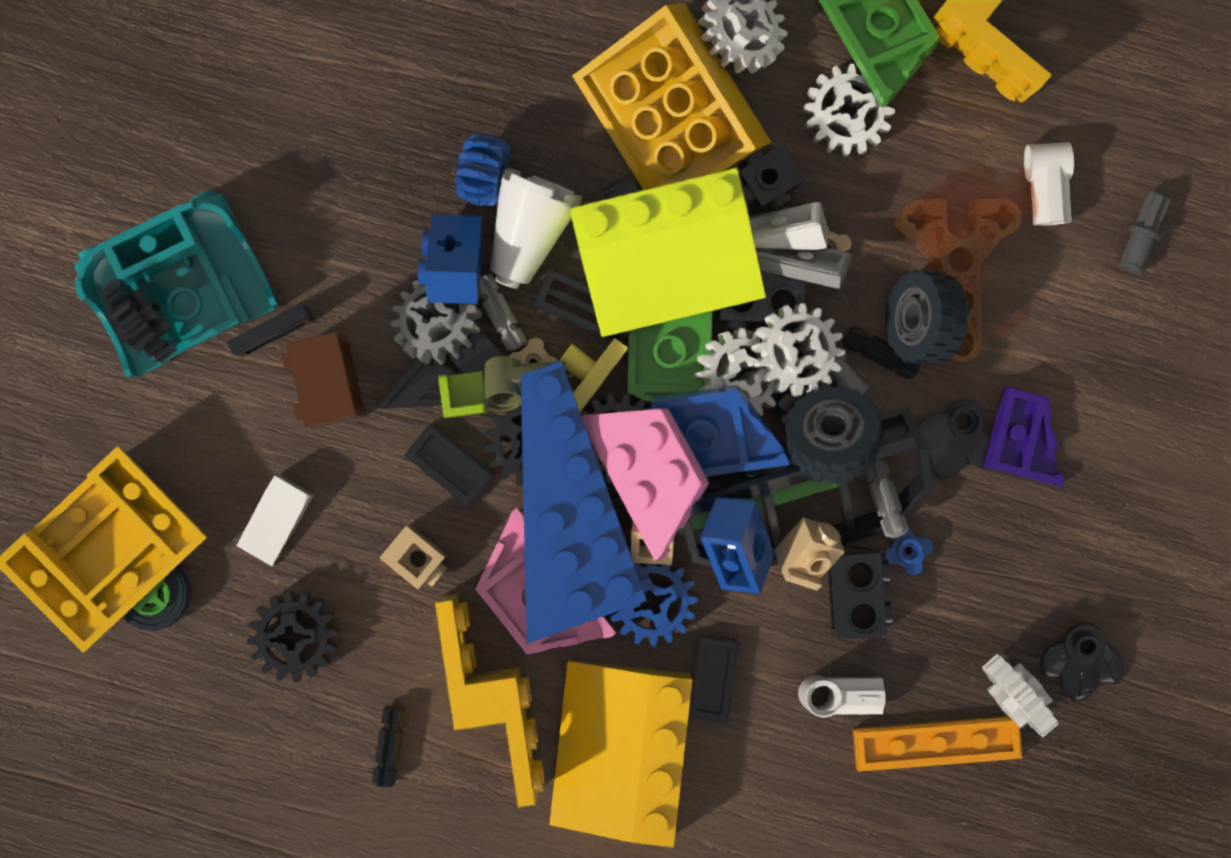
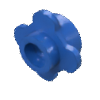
[884,528,933,575]

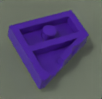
[984,387,1064,487]

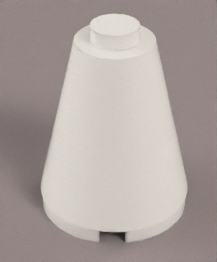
[490,168,583,289]

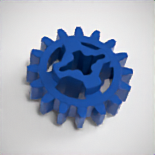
[610,563,698,647]

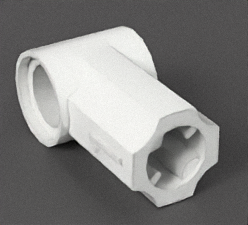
[1024,142,1074,226]
[798,675,885,718]

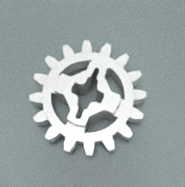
[698,0,787,74]
[803,64,895,157]
[751,304,845,397]
[694,328,783,416]
[982,654,1058,737]

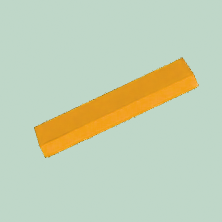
[853,716,1022,772]

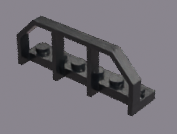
[682,406,933,568]

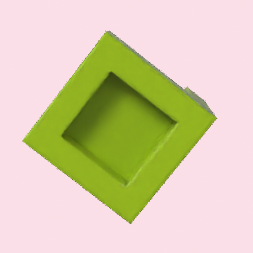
[438,371,489,418]

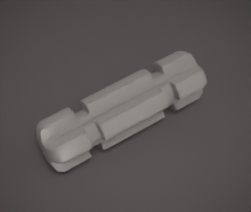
[478,274,527,352]
[864,459,908,538]

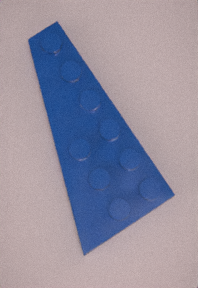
[521,361,647,644]

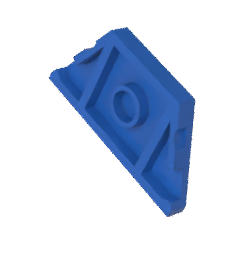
[650,385,790,476]

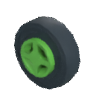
[123,565,191,631]

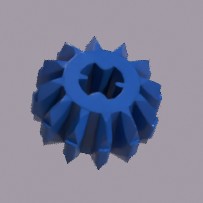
[455,134,512,206]

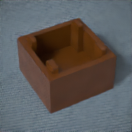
[282,332,366,428]

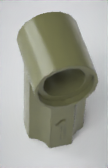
[483,356,566,412]

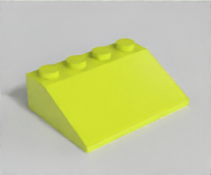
[570,168,766,337]

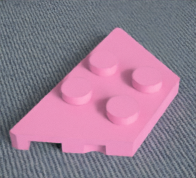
[582,408,709,561]
[476,507,616,655]

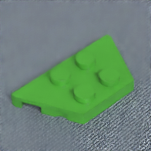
[819,0,940,108]
[627,311,712,405]

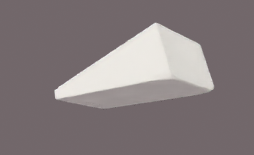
[749,202,828,250]
[237,474,314,566]

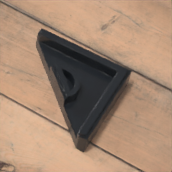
[376,356,457,409]

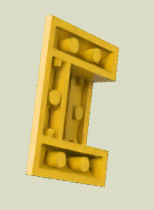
[0,446,207,653]

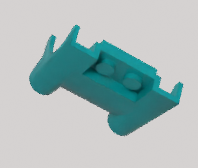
[74,190,282,379]

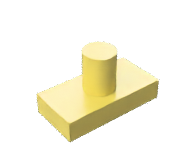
[559,338,628,412]

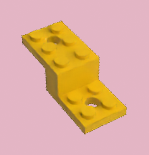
[931,0,1052,103]
[435,593,545,807]

